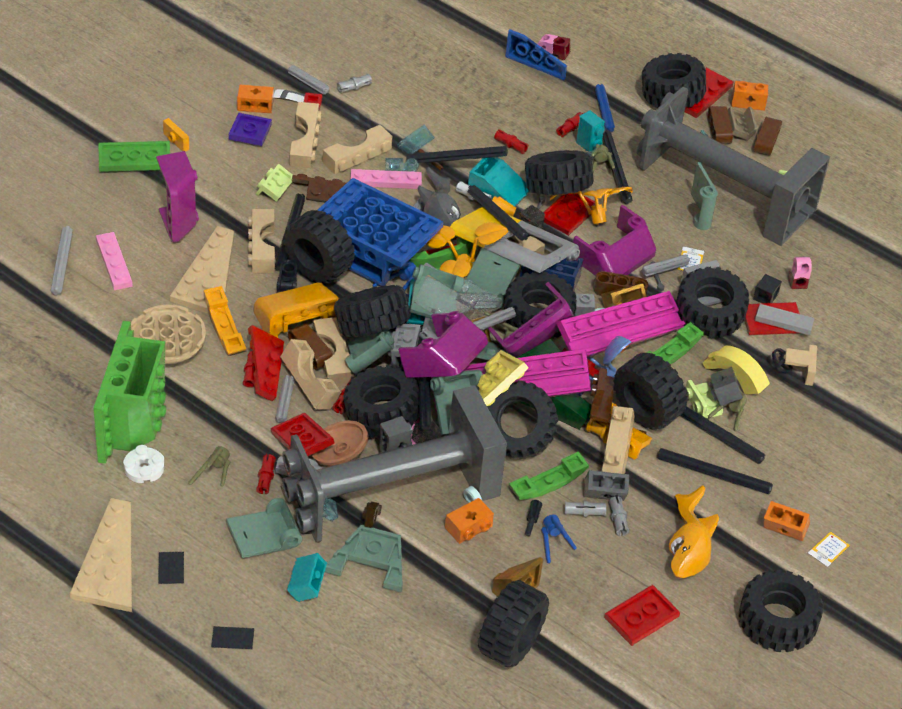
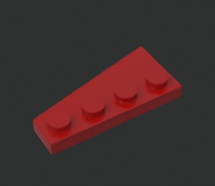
[685,67,734,118]
[248,325,284,401]

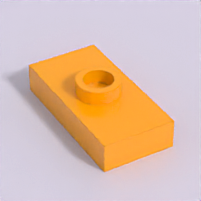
[163,118,189,152]

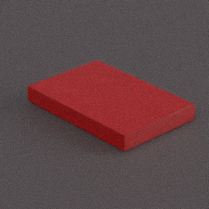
[539,193,595,236]
[744,302,800,335]
[270,413,335,456]
[604,584,680,646]

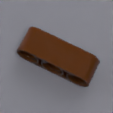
[708,106,733,144]
[754,116,782,156]
[594,271,649,296]
[288,323,333,370]

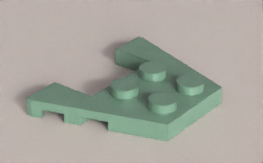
[325,525,403,592]

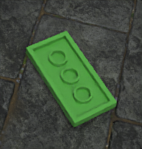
[99,141,170,172]

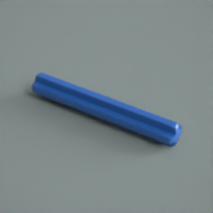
[595,84,615,132]

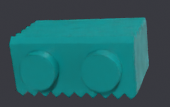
[576,110,605,153]
[287,553,327,602]

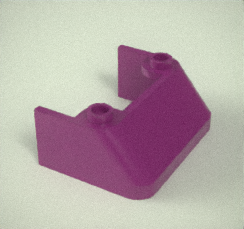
[156,151,199,243]
[573,205,656,276]
[488,282,574,358]
[398,311,488,377]

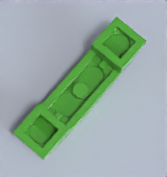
[409,238,473,270]
[647,322,704,364]
[509,451,589,500]

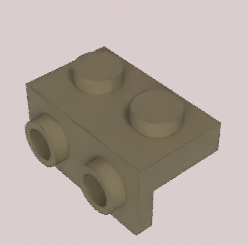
[728,107,757,141]

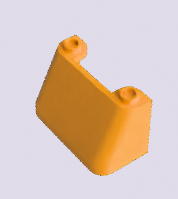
[254,283,339,337]

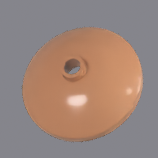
[312,420,368,466]

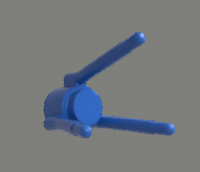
[372,261,416,290]
[541,514,577,564]

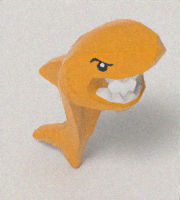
[669,485,719,578]

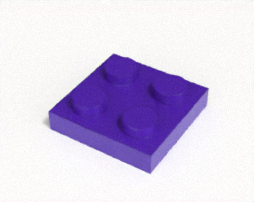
[228,113,272,146]

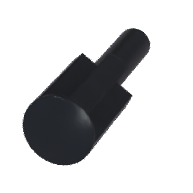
[525,500,543,537]

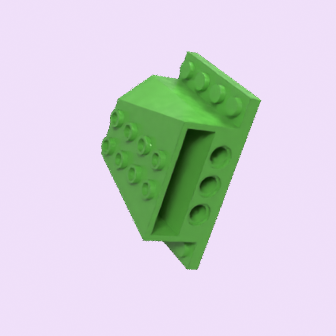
[93,321,167,464]

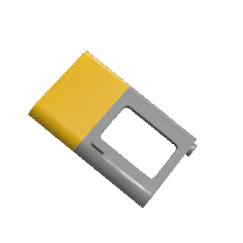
[450,207,580,273]

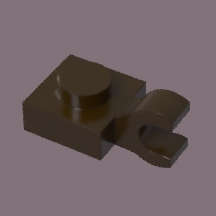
[362,501,382,528]

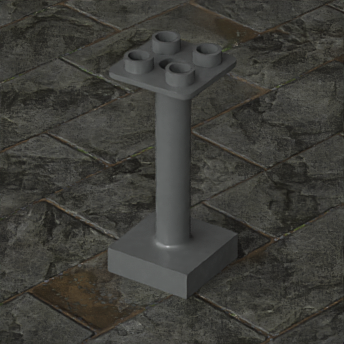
[636,87,830,246]
[282,385,507,542]

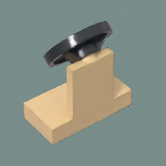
[772,345,817,386]

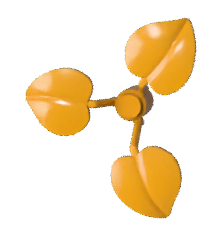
[550,187,633,224]
[426,222,508,278]

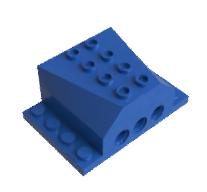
[318,178,443,286]

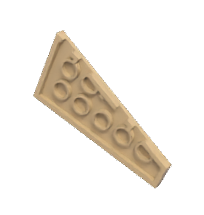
[170,226,234,314]
[70,498,132,612]

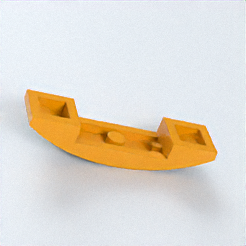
[204,286,247,355]

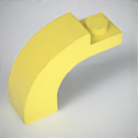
[702,346,770,394]

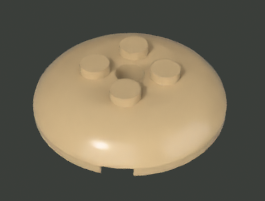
[131,305,206,364]

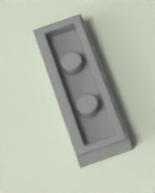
[755,304,815,335]

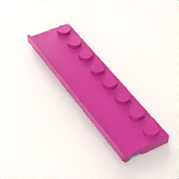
[557,291,686,357]
[431,349,591,412]

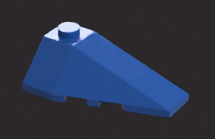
[506,29,567,80]

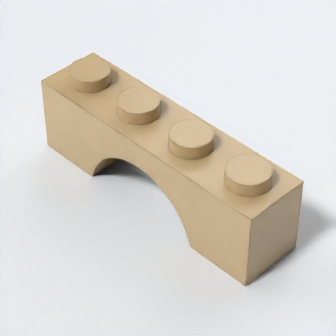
[290,102,322,168]
[323,125,392,174]
[249,209,275,273]
[313,317,354,387]
[280,339,341,410]

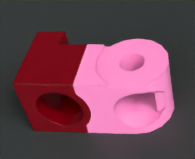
[538,34,571,60]
[788,257,812,289]

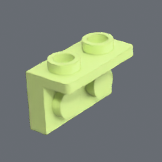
[256,164,293,202]
[686,380,723,418]

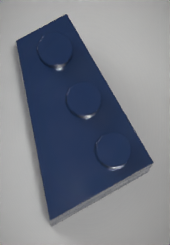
[520,257,584,291]

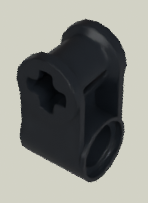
[277,260,297,293]

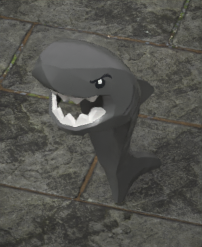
[417,167,461,240]

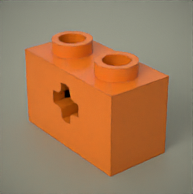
[731,81,768,111]
[237,84,274,114]
[445,498,494,544]
[764,501,810,541]

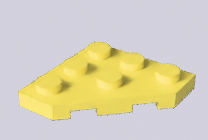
[477,350,528,406]

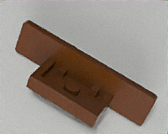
[292,174,346,202]
[590,367,614,423]

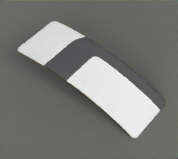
[274,89,305,102]

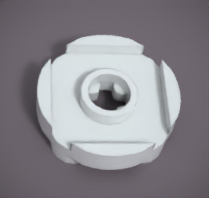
[123,445,164,483]

